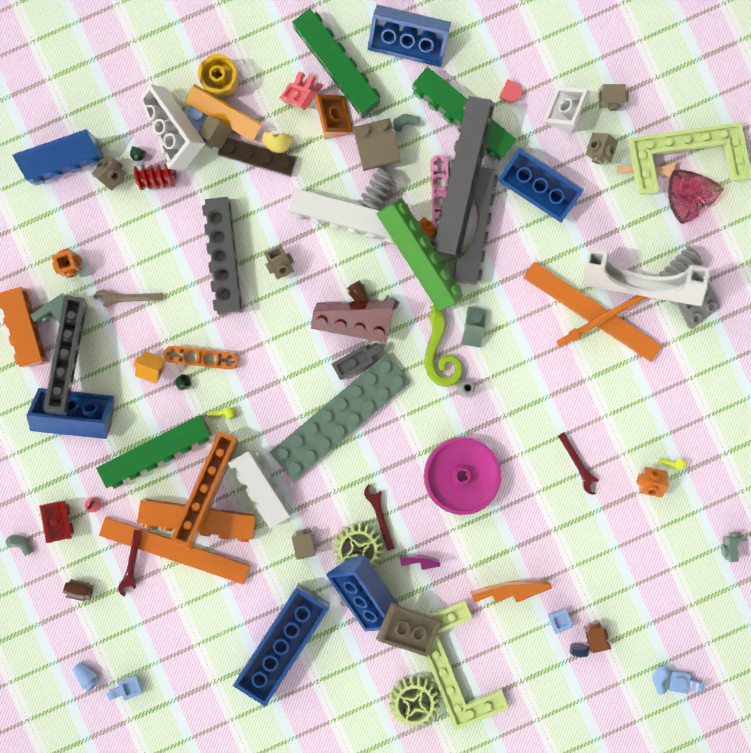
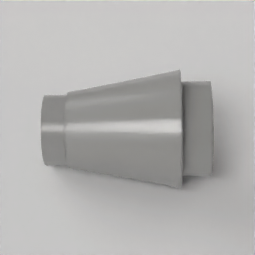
[456,378,475,397]

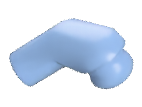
[652,665,670,695]

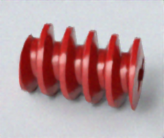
[134,163,177,190]

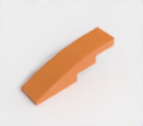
[470,580,553,603]

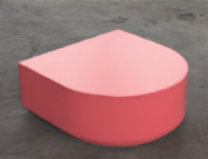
[499,79,522,103]

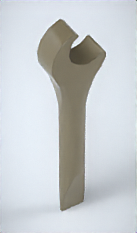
[93,290,163,307]

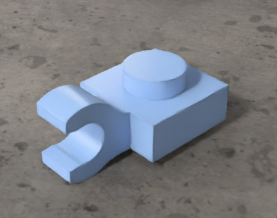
[188,106,208,133]
[667,670,705,694]
[106,674,144,701]

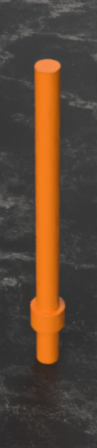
[556,295,648,347]

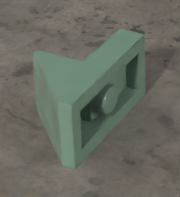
[30,294,68,323]
[461,306,487,348]

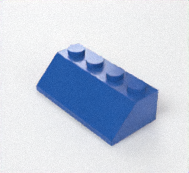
[367,5,451,67]
[12,129,104,185]
[497,147,584,223]
[26,388,114,439]
[326,555,399,631]

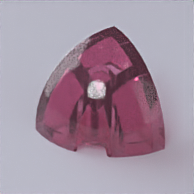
[668,170,724,224]

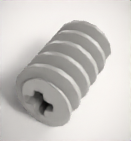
[358,168,396,211]
[660,245,703,277]

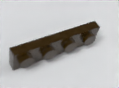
[218,138,297,177]

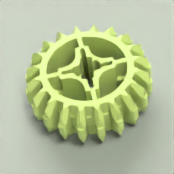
[332,523,384,567]
[388,675,440,729]

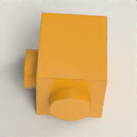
[133,350,166,384]

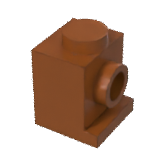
[584,621,612,653]

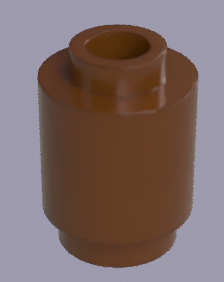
[63,579,94,601]

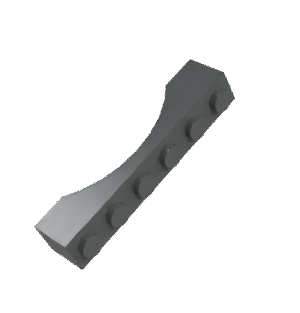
[453,167,498,285]

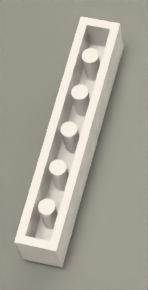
[288,188,395,244]

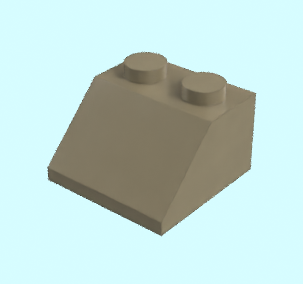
[353,118,401,171]

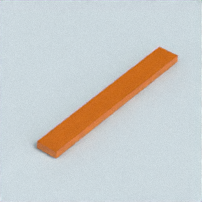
[523,262,662,362]
[99,517,251,585]

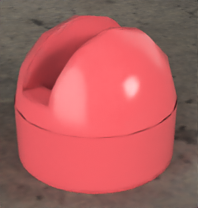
[84,497,101,513]

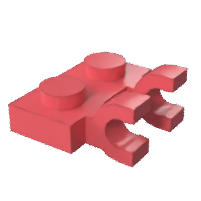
[280,71,324,110]

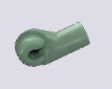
[393,114,420,132]
[5,534,34,556]

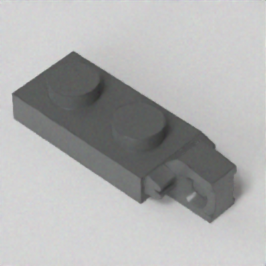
[331,343,384,380]

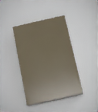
[376,603,443,657]

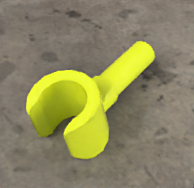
[208,407,236,420]
[658,458,687,470]

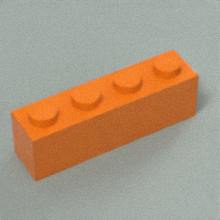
[0,287,48,368]

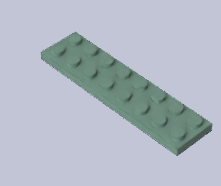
[269,354,411,481]

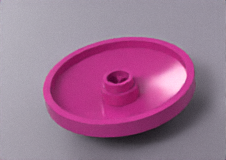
[423,437,501,515]

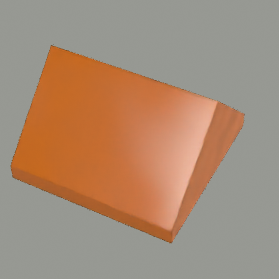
[315,94,353,140]

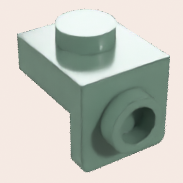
[721,532,748,562]

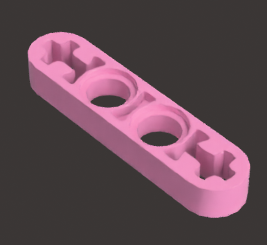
[430,154,448,229]

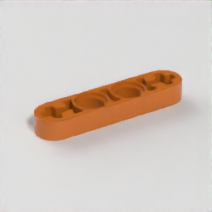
[164,346,239,370]

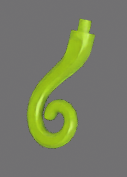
[424,305,463,387]

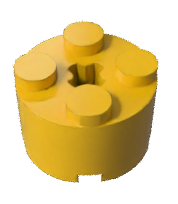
[198,54,239,99]

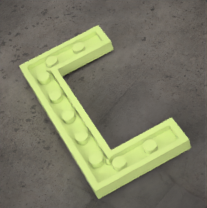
[628,122,751,195]
[426,600,509,730]

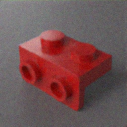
[39,500,74,544]

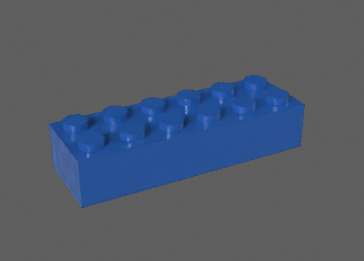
[233,583,330,707]

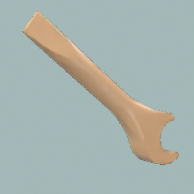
[617,162,687,180]

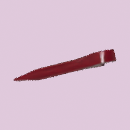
[558,432,599,495]
[364,484,395,551]
[118,530,142,597]

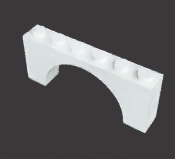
[584,248,710,306]

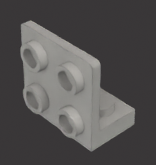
[667,281,720,329]

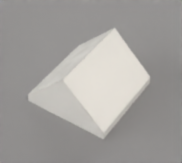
[543,87,590,133]

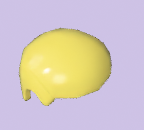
[262,131,293,153]

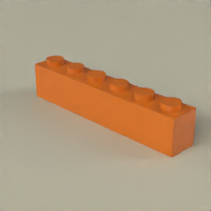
[170,432,239,551]
[137,498,257,542]

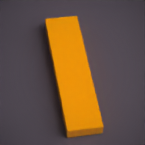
[185,84,262,142]

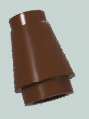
[347,280,370,302]

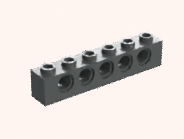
[202,197,243,315]
[44,295,87,416]

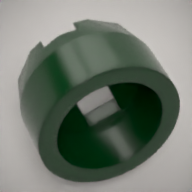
[130,146,146,162]
[174,374,191,391]

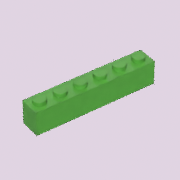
[376,197,463,311]

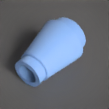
[72,662,100,692]

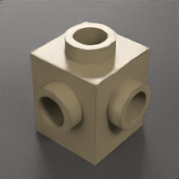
[585,133,618,164]
[92,157,127,191]
[264,244,294,280]

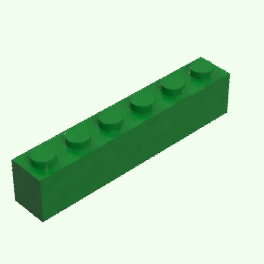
[292,8,381,118]
[412,66,516,161]
[96,415,213,489]

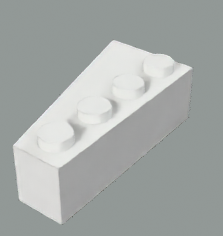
[139,84,206,170]
[228,449,292,528]

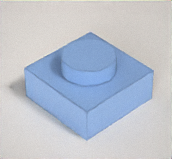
[547,608,573,634]

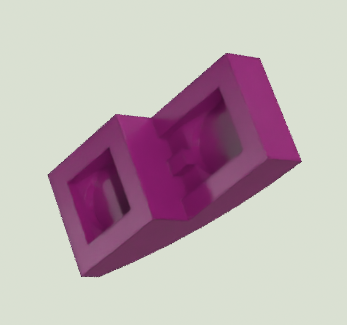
[399,554,441,570]

